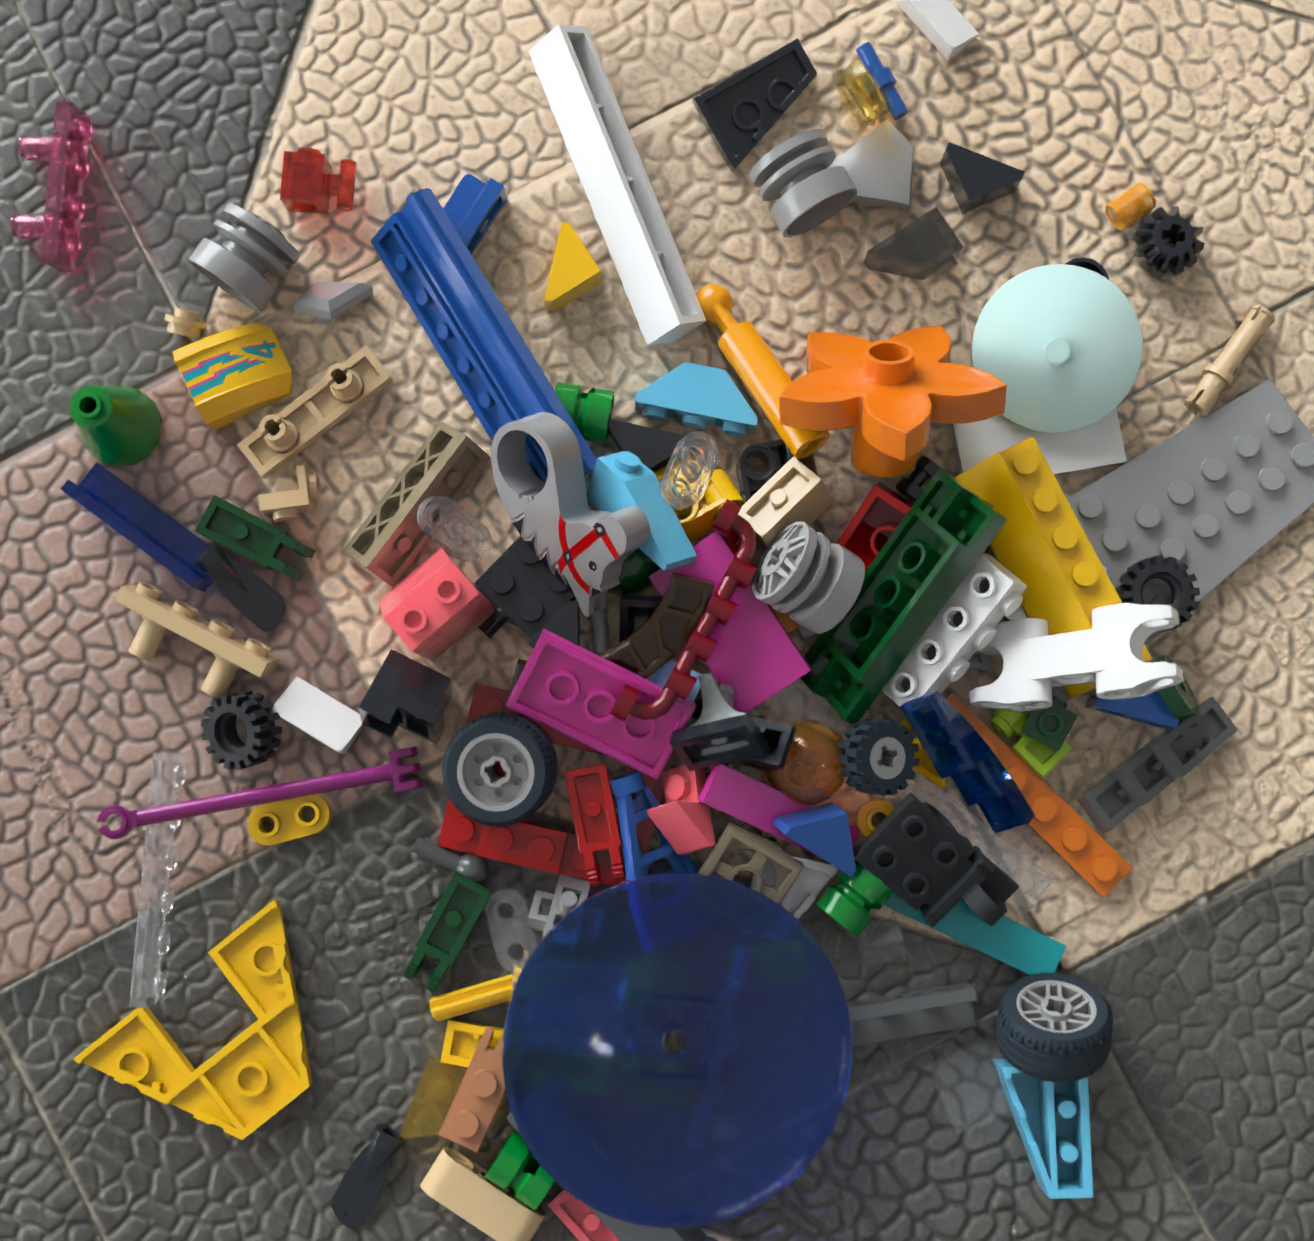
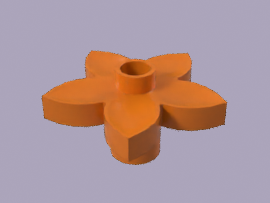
[779,325,1007,478]

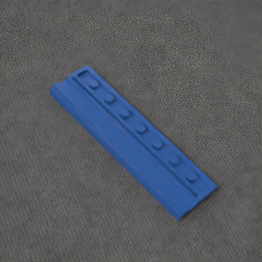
[370,188,597,483]

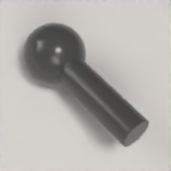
[411,837,488,883]

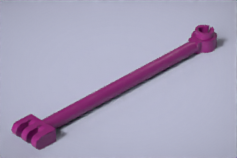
[97,746,424,839]

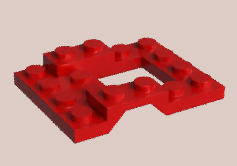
[438,683,672,889]

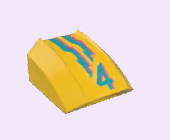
[173,322,292,430]

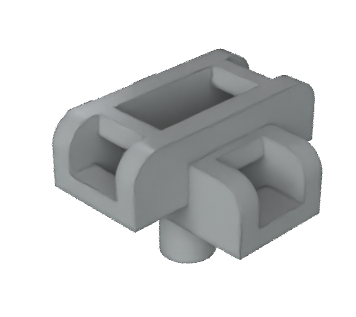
[527,874,604,950]

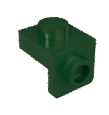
[1021,695,1078,751]

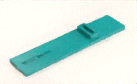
[884,892,1066,975]

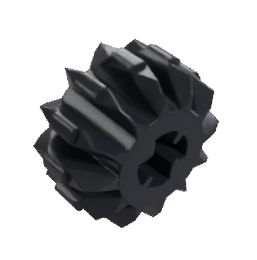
[1132,206,1205,277]

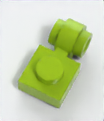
[990,709,1072,778]

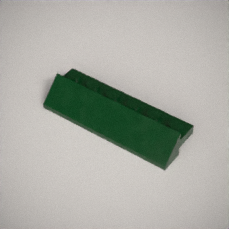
[800,469,1007,724]

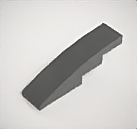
[1077,696,1238,833]

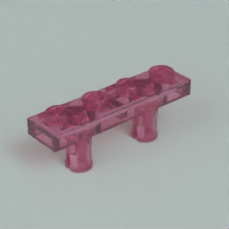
[10,101,92,272]

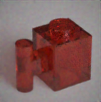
[280,147,357,214]

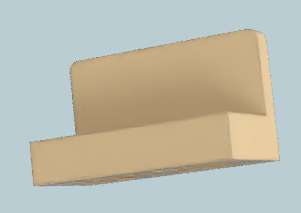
[738,456,832,550]

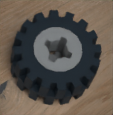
[837,718,919,796]

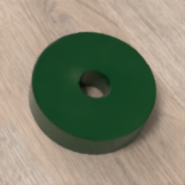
[1150,655,1199,722]

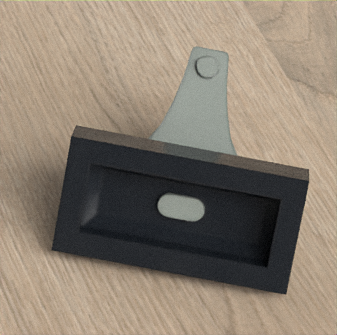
[670,672,768,771]

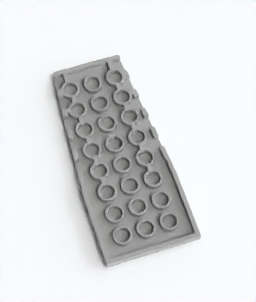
[988,380,1314,702]

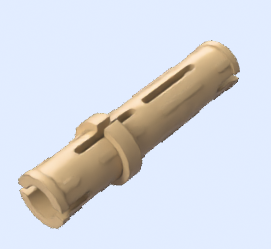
[1184,305,1275,417]

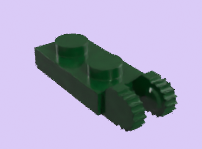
[195,495,316,581]
[403,871,493,993]

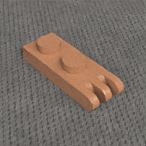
[438,1026,526,1152]

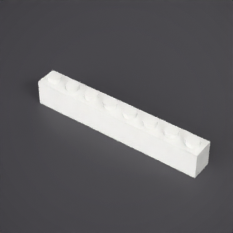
[529,24,706,345]

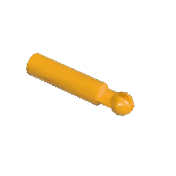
[696,284,830,459]

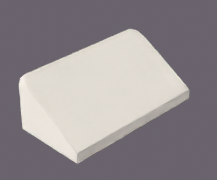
[896,0,979,61]
[270,676,363,754]

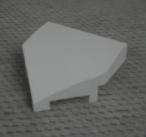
[828,120,915,211]

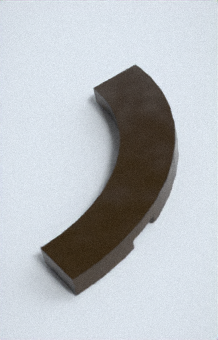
[507,572,715,701]

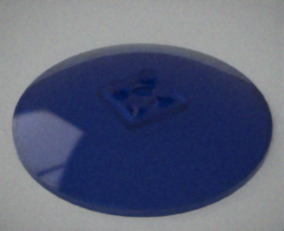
[502,872,852,1228]

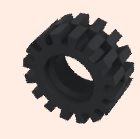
[1116,555,1200,633]
[201,690,282,770]

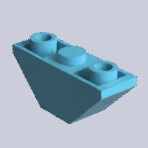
[635,362,758,437]

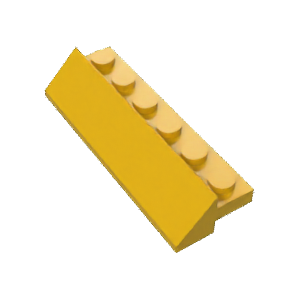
[955,436,1152,699]

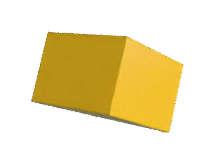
[544,222,602,312]

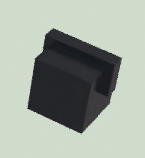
[358,649,452,745]

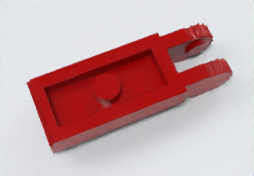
[564,763,626,887]

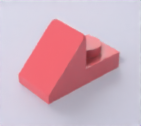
[647,765,716,855]

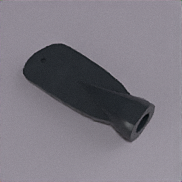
[193,542,285,632]
[331,1124,404,1230]

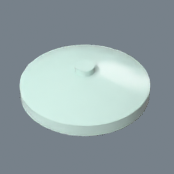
[972,264,1142,433]

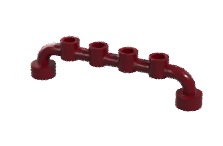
[610,499,757,722]

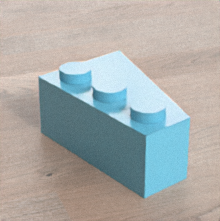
[992,1058,1093,1199]

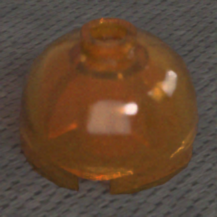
[766,719,846,805]

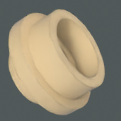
[164,307,207,338]

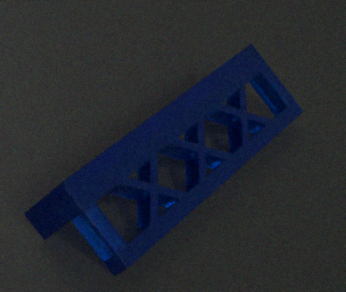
[61,462,213,592]

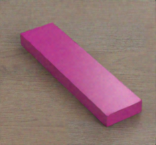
[698,764,860,855]

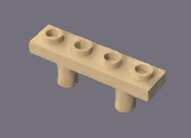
[237,345,393,479]
[114,581,280,698]

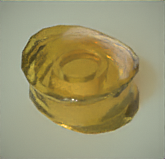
[835,59,889,126]

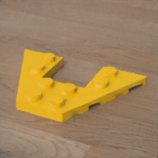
[74,899,313,1140]

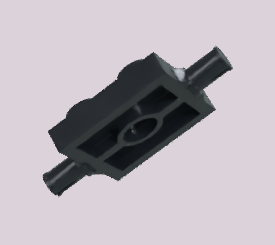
[474,536,576,639]

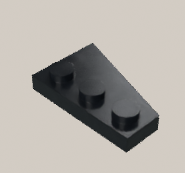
[692,38,817,172]

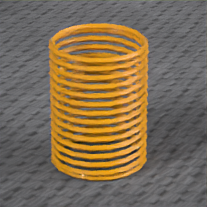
[1105,183,1156,230]

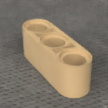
[420,1147,546,1241]

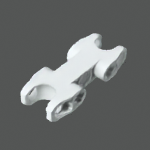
[969,603,1184,712]

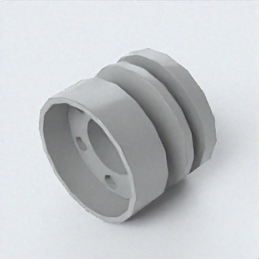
[749,129,857,237]
[188,203,301,312]
[752,521,865,634]

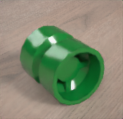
[555,382,615,444]
[815,860,893,938]
[484,1129,558,1211]

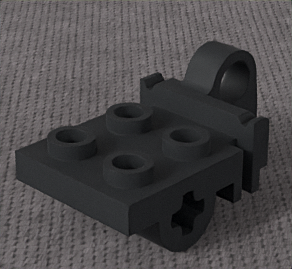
[853,792,1019,928]

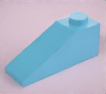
[586,451,697,571]

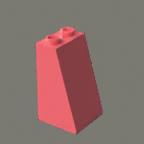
[379,547,494,662]

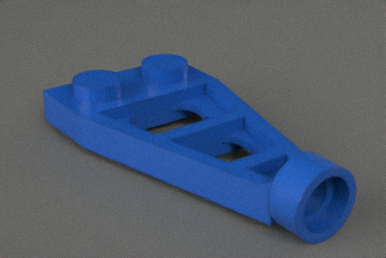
[609,771,718,951]

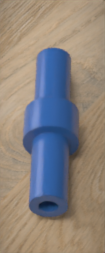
[856,42,908,120]

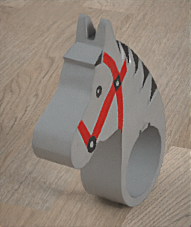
[491,412,650,617]

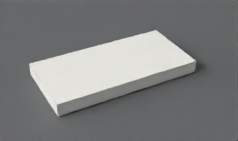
[951,408,1127,476]

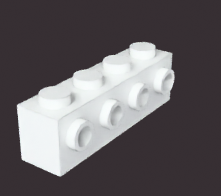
[882,553,1028,716]

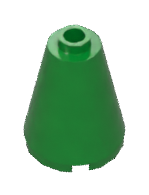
[70,386,162,466]

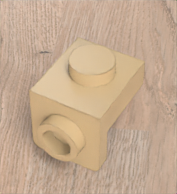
[258,464,322,522]

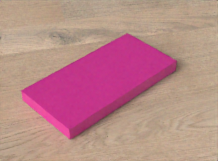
[649,531,812,713]
[505,629,696,780]

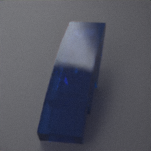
[900,690,1035,833]

